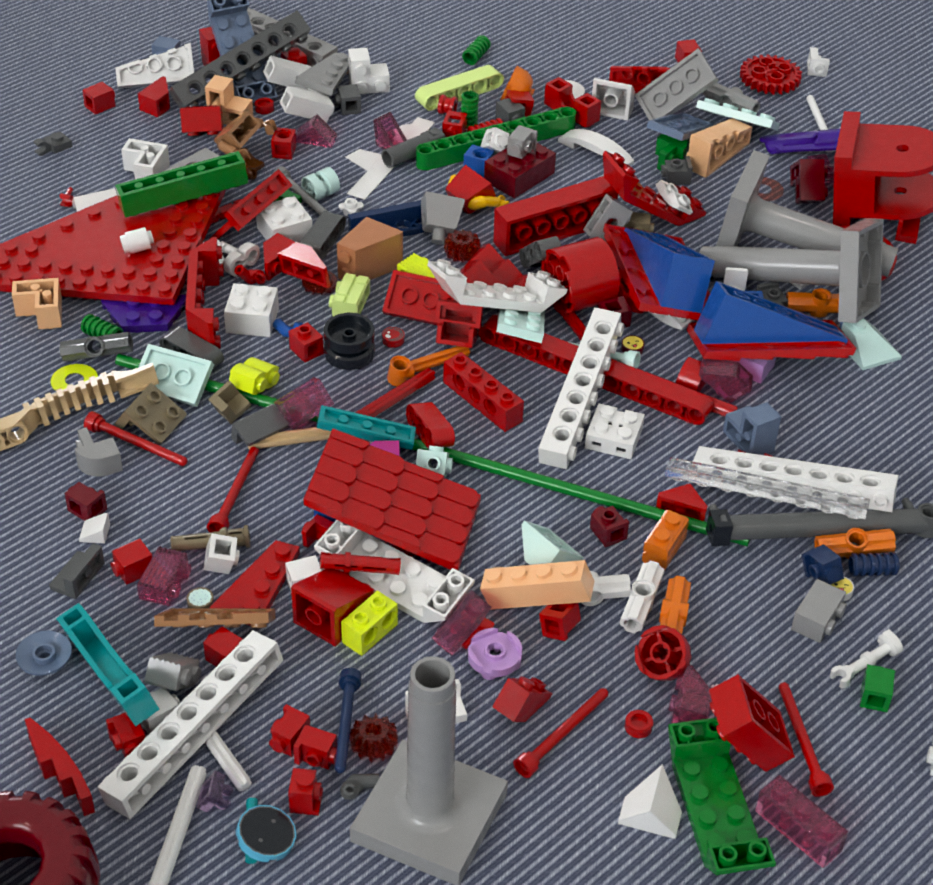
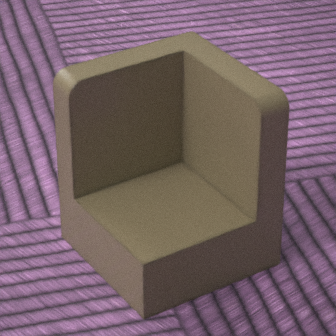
[208,381,251,424]

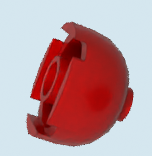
[634,625,692,682]

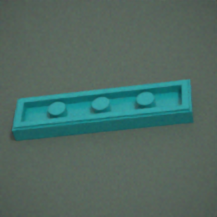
[316,405,416,450]

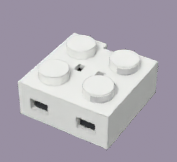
[585,403,645,459]

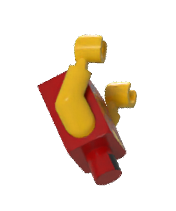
[445,165,509,214]

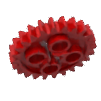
[740,54,802,95]

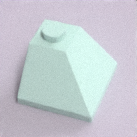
[841,318,902,370]
[521,520,584,565]

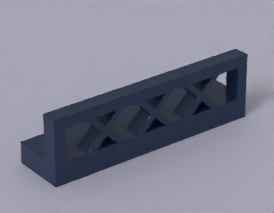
[348,200,424,237]

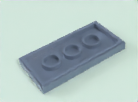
[646,111,714,141]

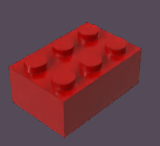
[709,674,795,772]

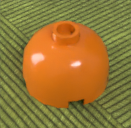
[500,66,535,100]

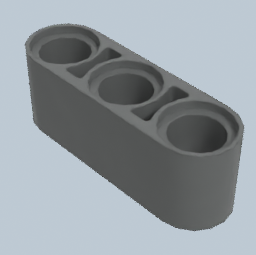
[301,211,346,260]
[519,236,561,268]
[159,326,224,370]

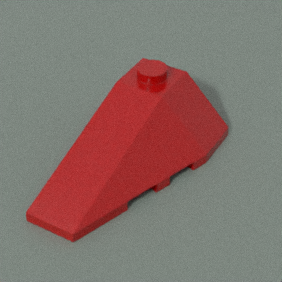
[609,66,670,93]

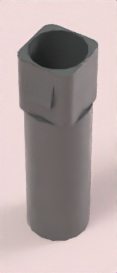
[381,128,445,168]

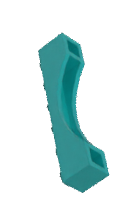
[56,603,160,726]

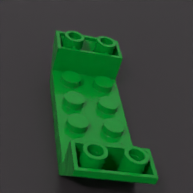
[668,718,776,875]

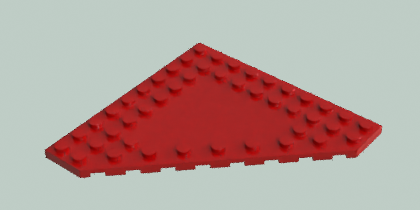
[0,163,227,305]

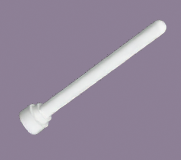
[806,95,836,152]

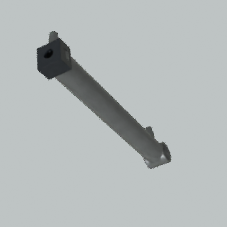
[706,498,933,546]

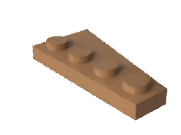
[154,608,275,628]

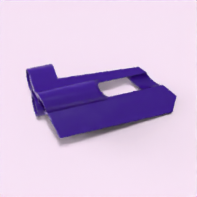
[760,129,840,154]

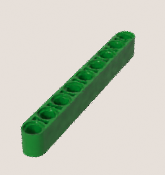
[416,107,576,171]

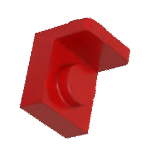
[301,514,334,548]

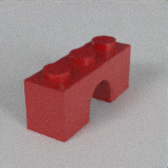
[544,77,601,128]

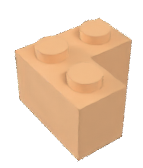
[205,75,253,125]
[12,278,62,329]

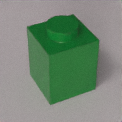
[860,664,895,712]

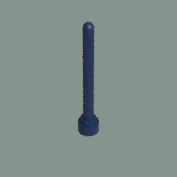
[334,668,362,774]

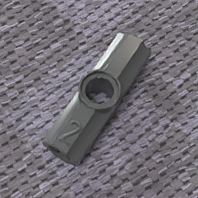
[59,332,133,362]

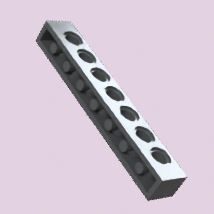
[169,10,311,108]

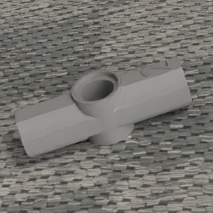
[703,82,760,113]

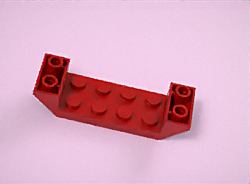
[603,151,707,226]
[185,237,224,349]

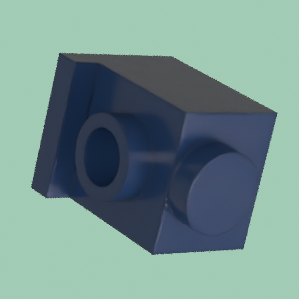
[801,544,844,585]

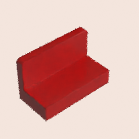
[895,217,921,244]

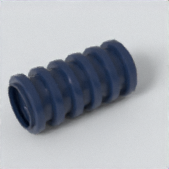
[848,552,900,577]

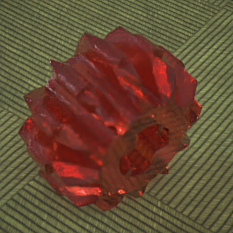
[444,229,481,263]
[349,713,398,763]

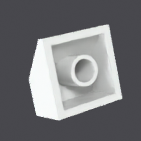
[592,78,635,121]

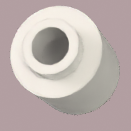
[120,227,154,254]

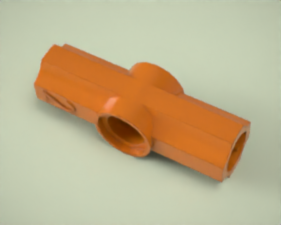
[786,288,839,318]
[814,528,896,559]
[659,575,691,634]

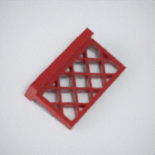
[209,169,292,239]

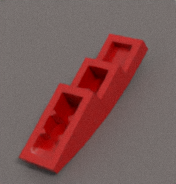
[24,717,95,816]

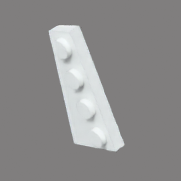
[115,43,194,89]

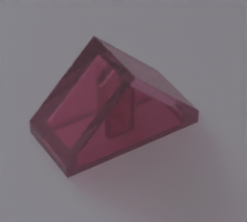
[373,111,407,149]
[296,114,337,148]

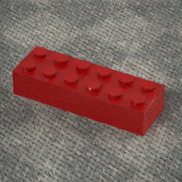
[493,176,618,256]

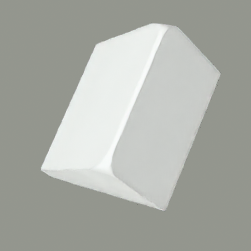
[79,513,110,544]

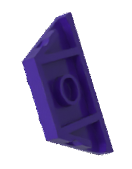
[101,295,186,333]

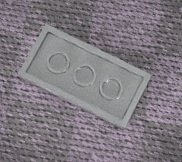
[635,48,719,121]

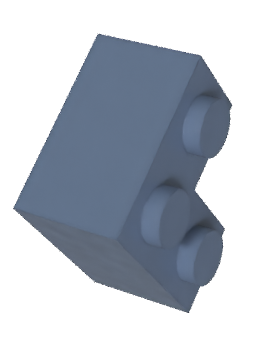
[723,402,781,455]

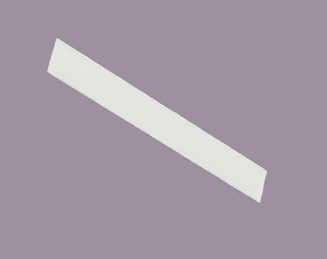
[347,117,435,200]

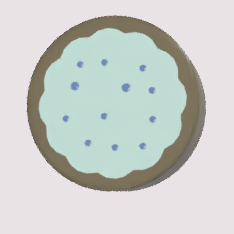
[187,587,214,608]

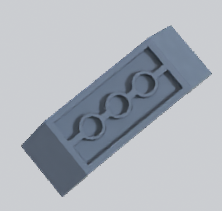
[207,0,278,103]

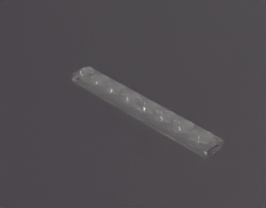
[665,457,870,519]

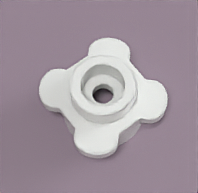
[339,198,364,216]

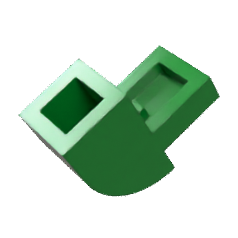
[655,134,687,170]

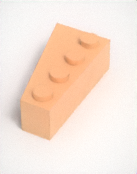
[686,118,752,178]

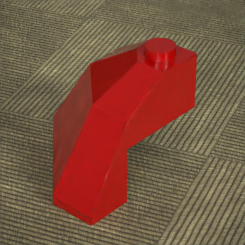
[460,243,528,288]

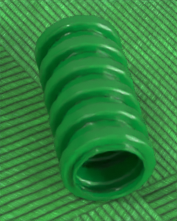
[462,35,491,65]
[461,91,479,129]
[81,314,123,336]

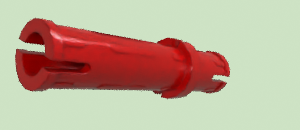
[320,552,401,575]

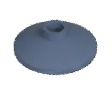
[15,630,72,676]

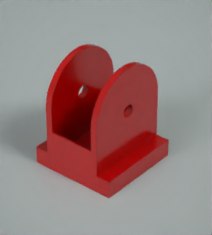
[833,111,933,226]

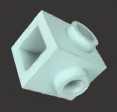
[416,446,453,477]

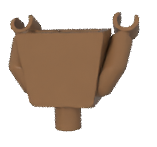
[214,110,277,164]

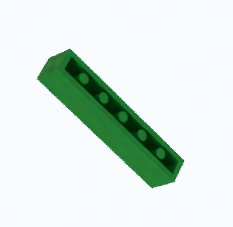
[115,151,248,218]

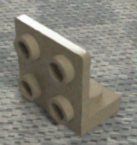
[114,383,187,445]

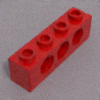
[443,352,524,432]

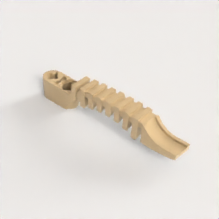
[0,363,159,451]

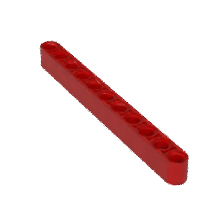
[478,315,714,425]

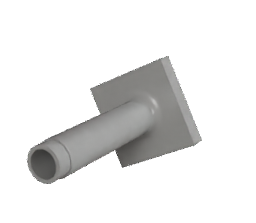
[716,150,899,277]
[699,218,884,323]
[350,656,508,885]

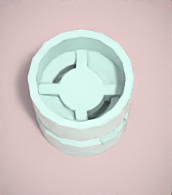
[301,167,340,201]

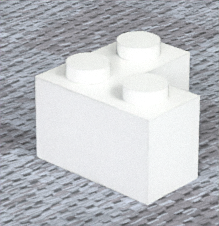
[348,48,390,94]
[121,138,170,179]

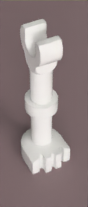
[830,629,903,689]

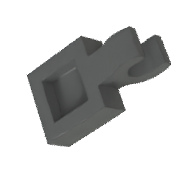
[34,131,72,156]

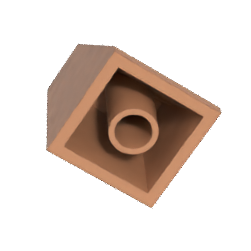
[337,217,403,280]

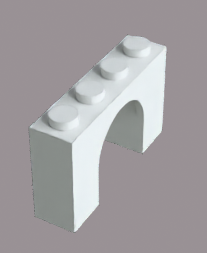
[263,55,335,123]

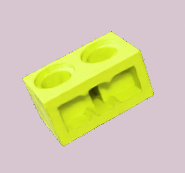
[341,590,398,656]

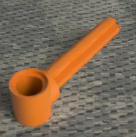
[387,346,470,387]

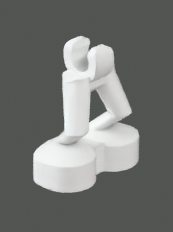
[217,239,260,277]

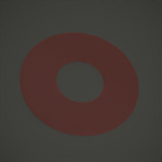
[758,177,784,201]

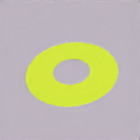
[51,364,98,391]

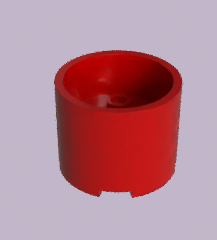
[541,237,620,315]

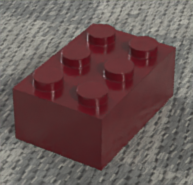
[484,143,556,199]

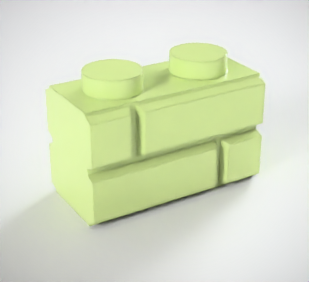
[329,273,370,316]

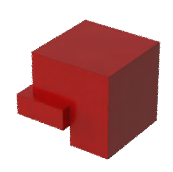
[435,299,483,348]

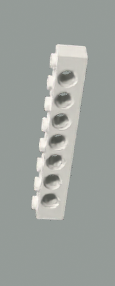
[538,307,624,469]
[692,446,898,512]
[97,630,283,819]

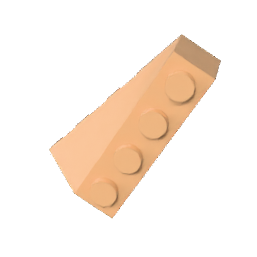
[480,560,595,610]

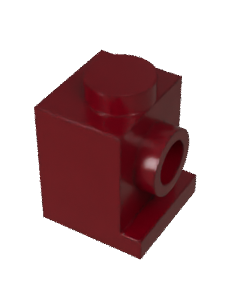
[598,296,632,328]
[64,482,107,521]
[590,506,629,548]

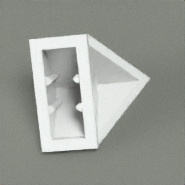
[618,764,682,839]

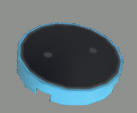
[236,805,296,862]

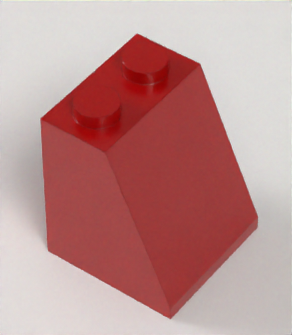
[291,569,374,647]

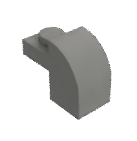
[74,427,123,477]

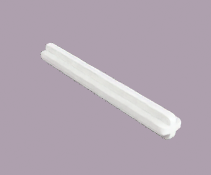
[149,765,207,885]

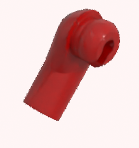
[234,265,267,284]

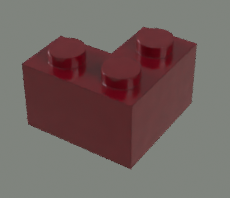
[790,159,828,204]

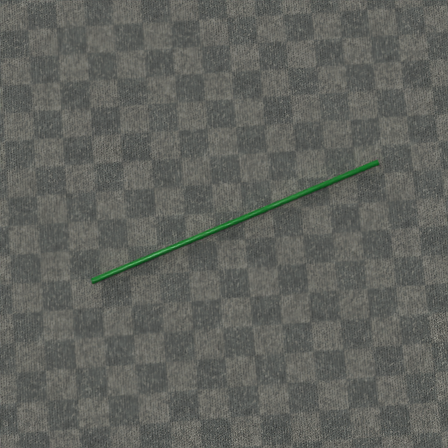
[115,354,750,547]

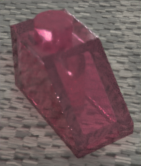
[431,590,492,656]

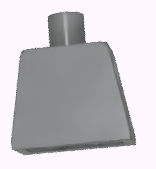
[421,191,465,245]

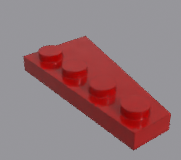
[209,540,300,626]

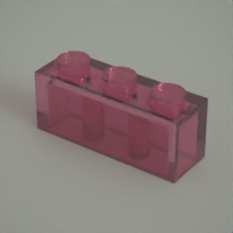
[755,775,848,868]

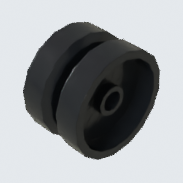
[323,312,375,370]

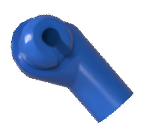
[273,318,303,337]

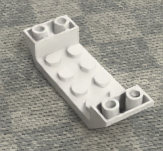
[427,259,568,313]
[314,520,475,623]

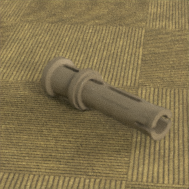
[170,525,251,552]

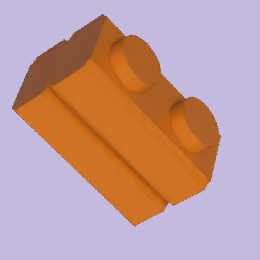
[642,510,689,570]

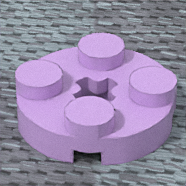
[468,628,522,680]

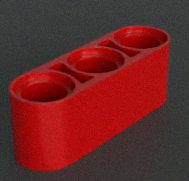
[406,402,455,449]

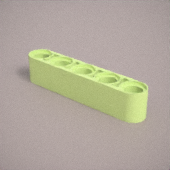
[415,65,504,111]

